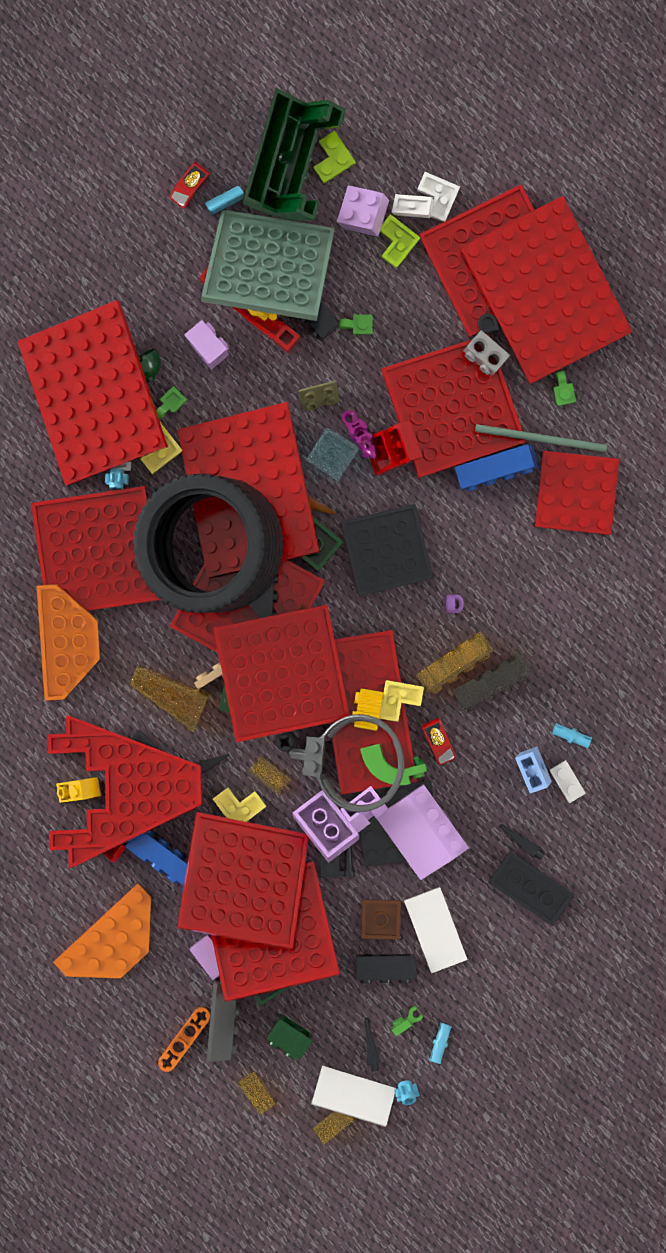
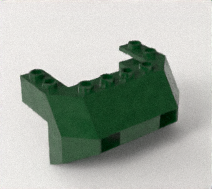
[243,88,346,221]

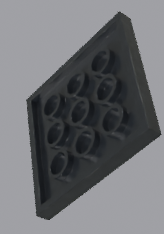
[341,504,433,596]
[355,780,433,866]

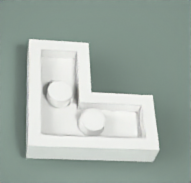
[417,172,460,222]

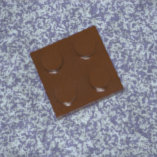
[361,899,401,940]

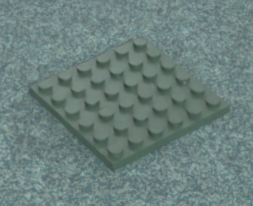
[201,209,335,321]

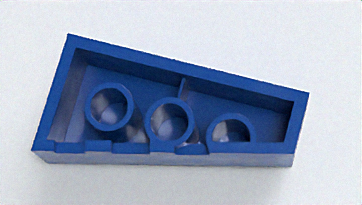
[455,444,539,492]
[125,830,188,890]

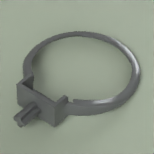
[289,714,404,812]

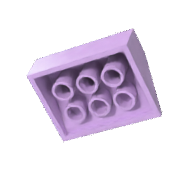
[377,784,469,880]

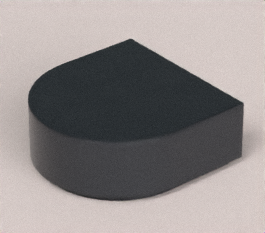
[478,313,499,334]

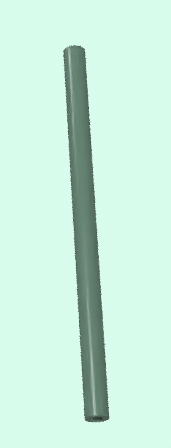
[475,424,607,452]

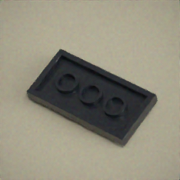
[488,850,574,926]

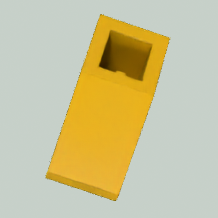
[57,777,101,803]

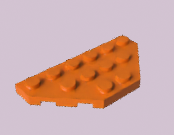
[37,584,100,701]
[53,883,151,978]

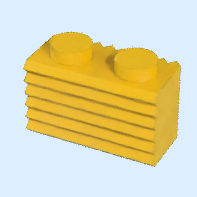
[352,689,384,731]

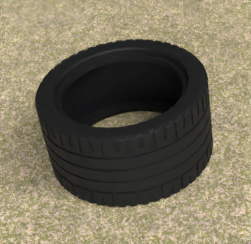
[133,474,284,613]

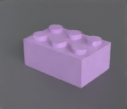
[293,790,359,863]

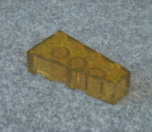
[415,631,494,695]
[129,665,210,732]

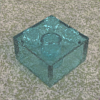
[306,427,359,482]

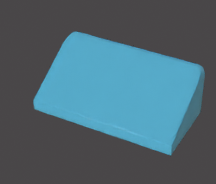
[205,186,244,215]

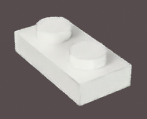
[392,194,434,218]
[549,760,586,803]

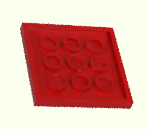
[535,451,619,535]

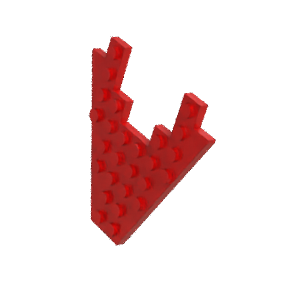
[47,716,203,868]

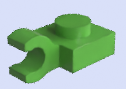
[339,314,372,335]
[553,371,576,406]
[156,386,187,420]
[391,1006,423,1036]

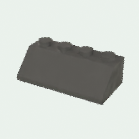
[207,978,240,1062]

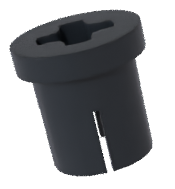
[275,732,295,752]

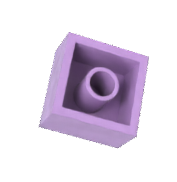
[337,185,389,237]
[184,320,229,370]

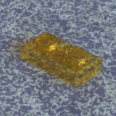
[249,756,291,794]
[238,1071,276,1115]
[312,1111,355,1144]

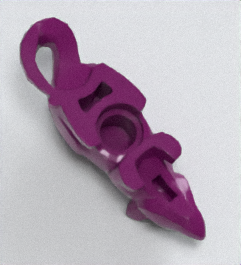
[342,410,376,459]

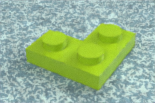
[313,131,356,184]
[380,214,420,269]

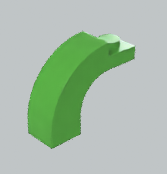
[360,744,428,785]

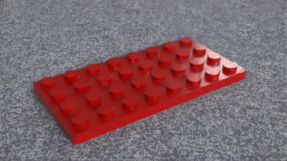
[330,630,417,794]

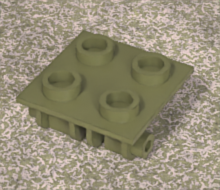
[298,380,340,411]

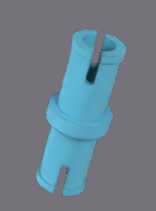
[552,723,592,749]
[429,1023,452,1064]

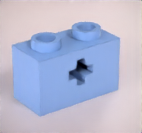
[515,747,552,793]

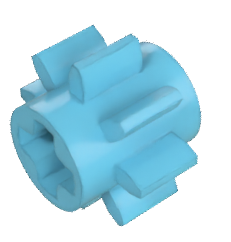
[105,468,129,490]
[394,1080,419,1105]

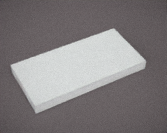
[404,887,467,973]
[311,1066,396,1127]

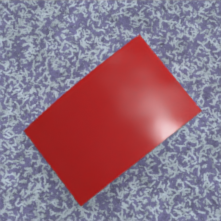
[369,420,422,476]

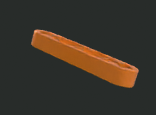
[158,1006,211,1072]

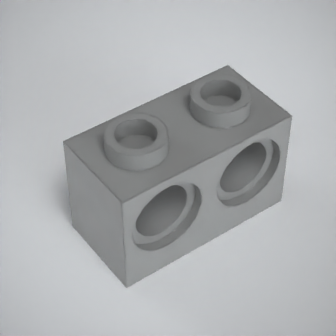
[463,330,510,376]

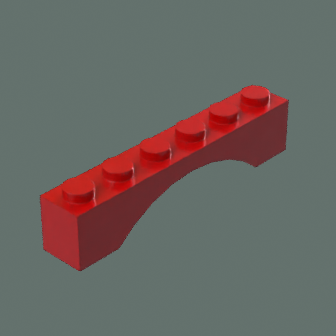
[199,267,300,354]

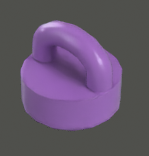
[446,595,464,614]

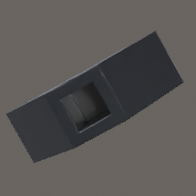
[249,572,279,618]

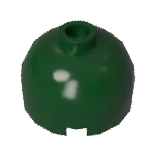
[138,348,161,383]

